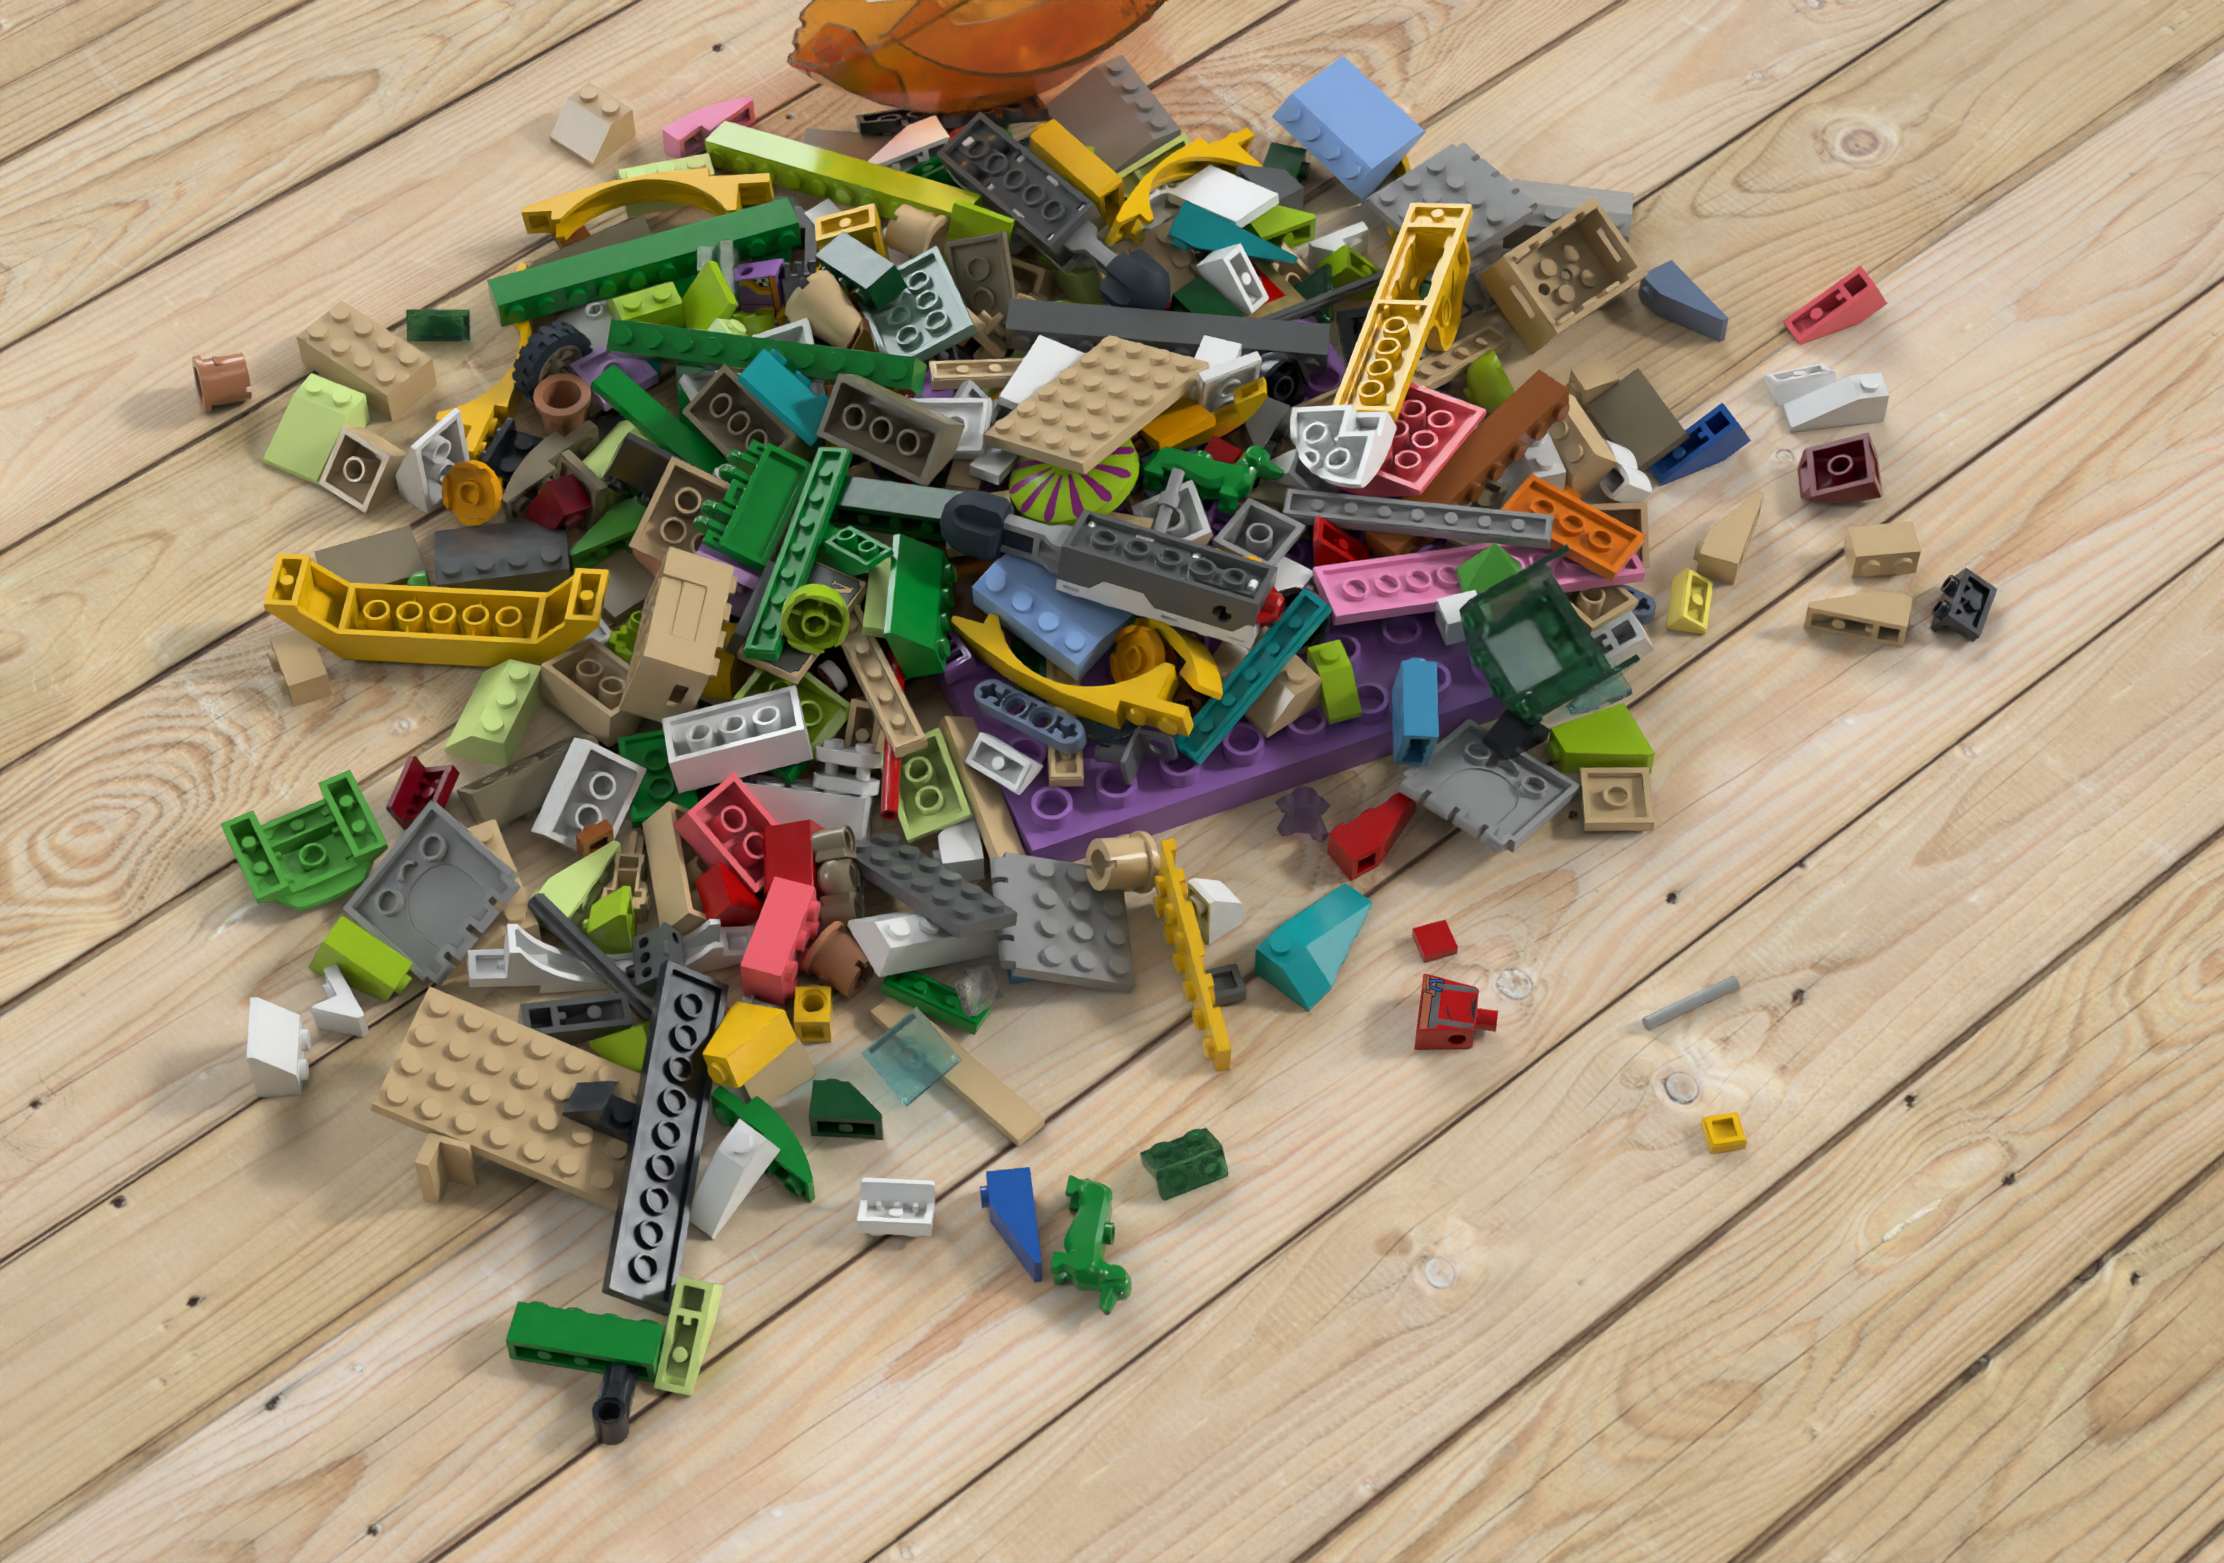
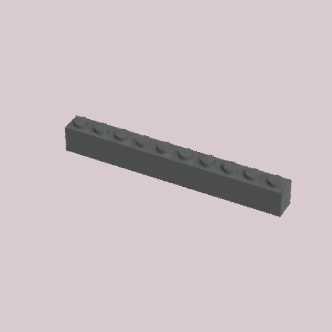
[1006,298,1330,375]

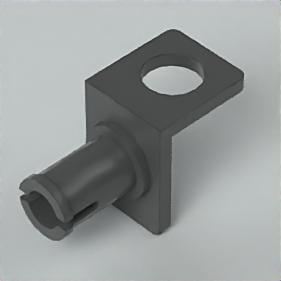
[1095,728,1178,785]

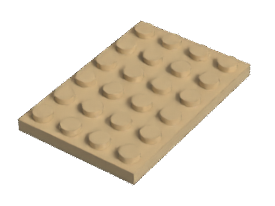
[983,335,1210,475]

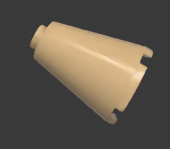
[784,270,862,348]

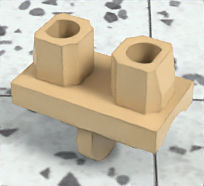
[957,308,1008,360]

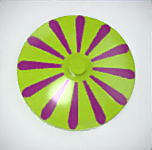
[1009,439,1139,527]

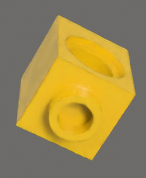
[794,984,833,1042]

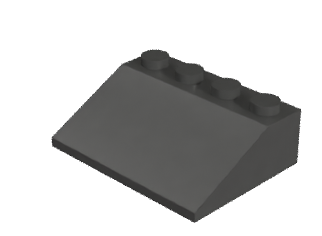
[434,520,572,593]

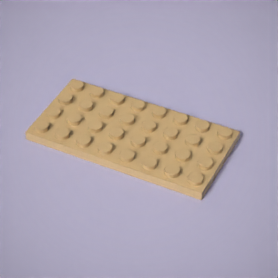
[371,986,641,1212]

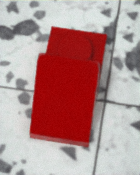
[1313,516,1369,567]

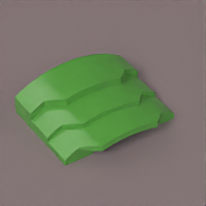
[221,770,388,911]

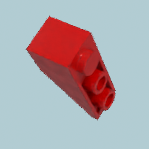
[1327,792,1416,881]

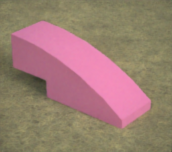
[662,97,755,159]

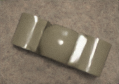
[811,825,866,928]

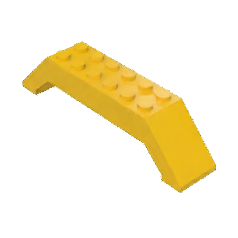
[263,553,610,667]

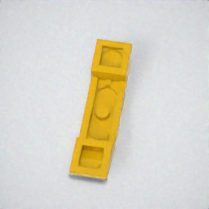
[1145,376,1267,450]
[1134,618,1223,700]

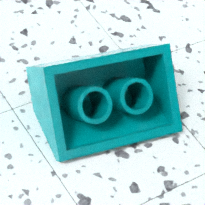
[736,348,829,447]

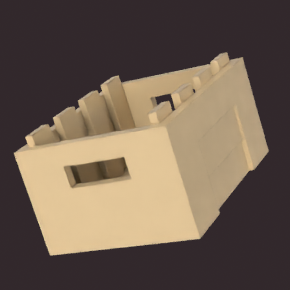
[1478,196,1648,355]
[619,546,738,722]

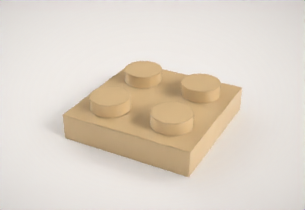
[1579,767,1654,831]

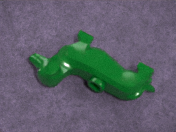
[1138,445,1284,515]
[1050,1175,1132,1315]

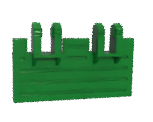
[693,439,812,573]

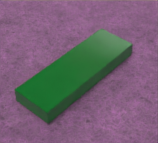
[880,970,992,1035]

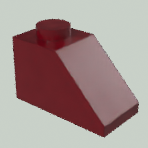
[524,473,592,531]

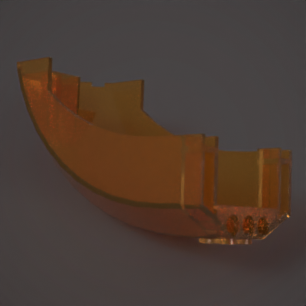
[787,0,1168,114]

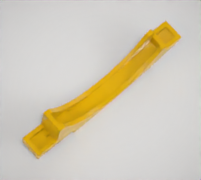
[1105,128,1263,246]
[521,167,774,241]
[435,263,532,461]
[951,613,1194,737]

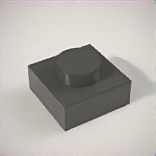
[1205,963,1247,1007]

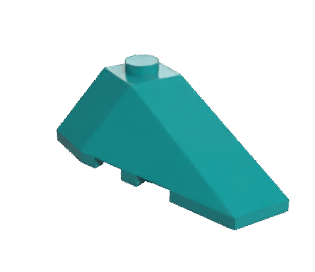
[1167,200,1298,266]
[1254,883,1372,1012]

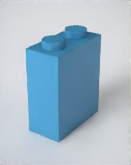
[1392,658,1439,766]

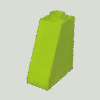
[1546,703,1655,774]
[308,915,413,1002]

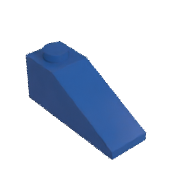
[1649,402,1751,486]
[980,1167,1042,1282]

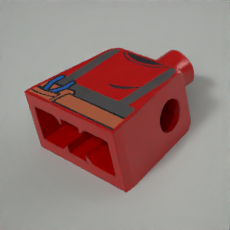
[1414,974,1498,1050]

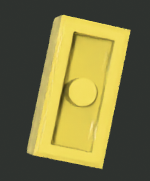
[1666,568,1713,635]

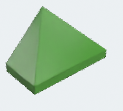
[1455,543,1529,596]

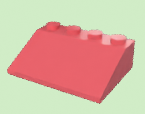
[1335,382,1486,497]

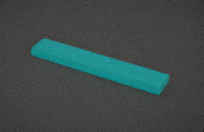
[1174,588,1333,766]

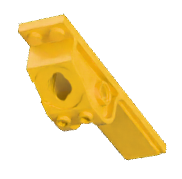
[1333,203,1473,421]

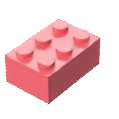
[673,772,779,894]
[740,877,822,1008]

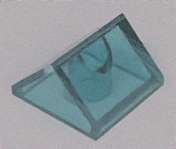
[861,1006,962,1107]

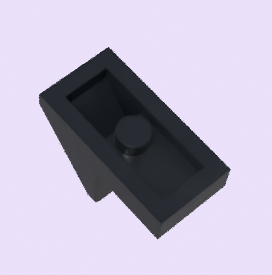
[1483,701,1550,760]
[562,1081,635,1144]

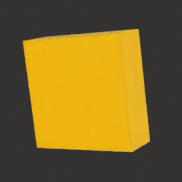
[1701,1112,1747,1154]

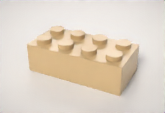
[296,300,437,421]

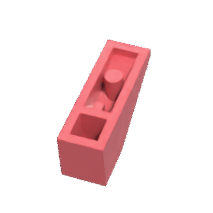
[1783,265,1887,345]

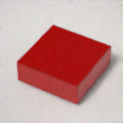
[1412,919,1458,963]

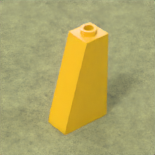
[1029,119,1124,221]

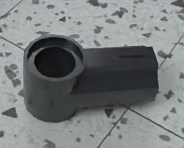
[592,1362,638,1445]

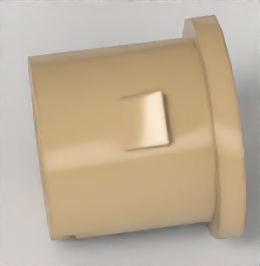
[885,204,950,260]
[1085,831,1159,894]

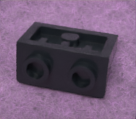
[479,417,544,489]
[1930,568,1997,642]

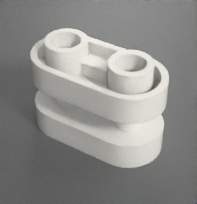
[813,738,882,796]

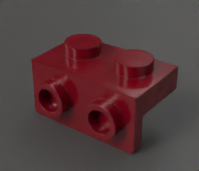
[386,756,460,830]

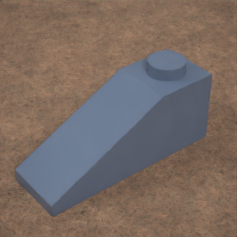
[1638,260,1728,342]

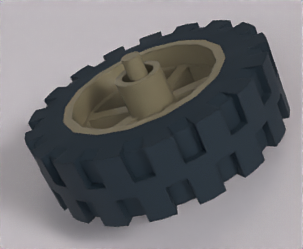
[512,321,593,403]

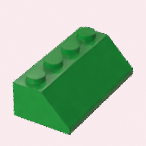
[883,534,957,679]

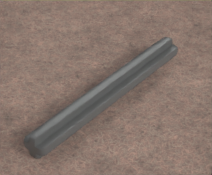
[527,893,654,1022]

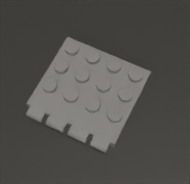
[1367,143,1538,259]
[1398,719,1581,853]
[343,800,521,986]
[990,852,1135,993]

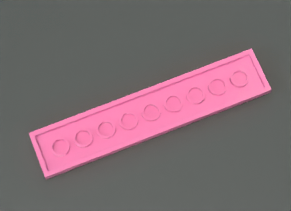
[1312,543,1646,625]

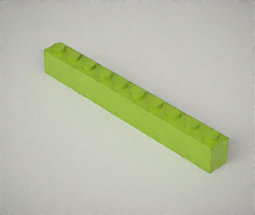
[704,121,984,220]

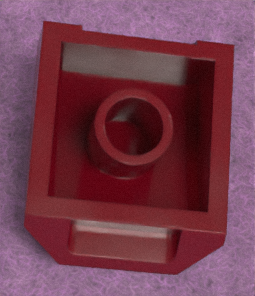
[1798,433,1883,503]

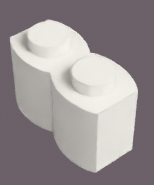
[1600,439,1652,503]

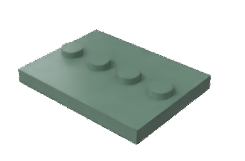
[857,246,978,362]

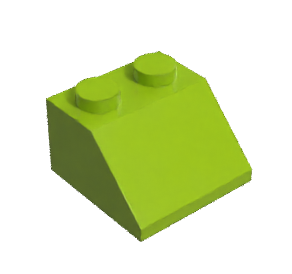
[606,281,686,328]

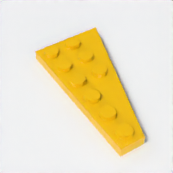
[1153,837,1232,1072]

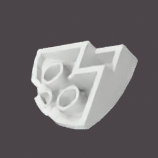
[1290,405,1397,488]

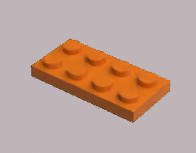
[1500,474,1646,582]

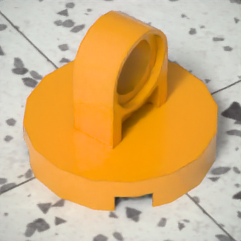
[441,460,504,526]
[1110,625,1178,683]

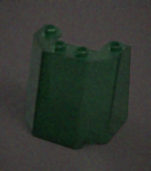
[1459,544,1640,726]

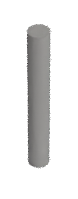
[1642,976,1740,1031]

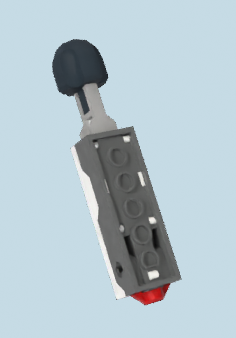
[936,112,1171,310]
[940,490,1285,648]

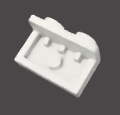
[857,1178,935,1238]

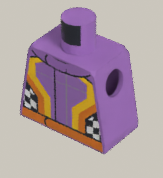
[728,259,784,326]

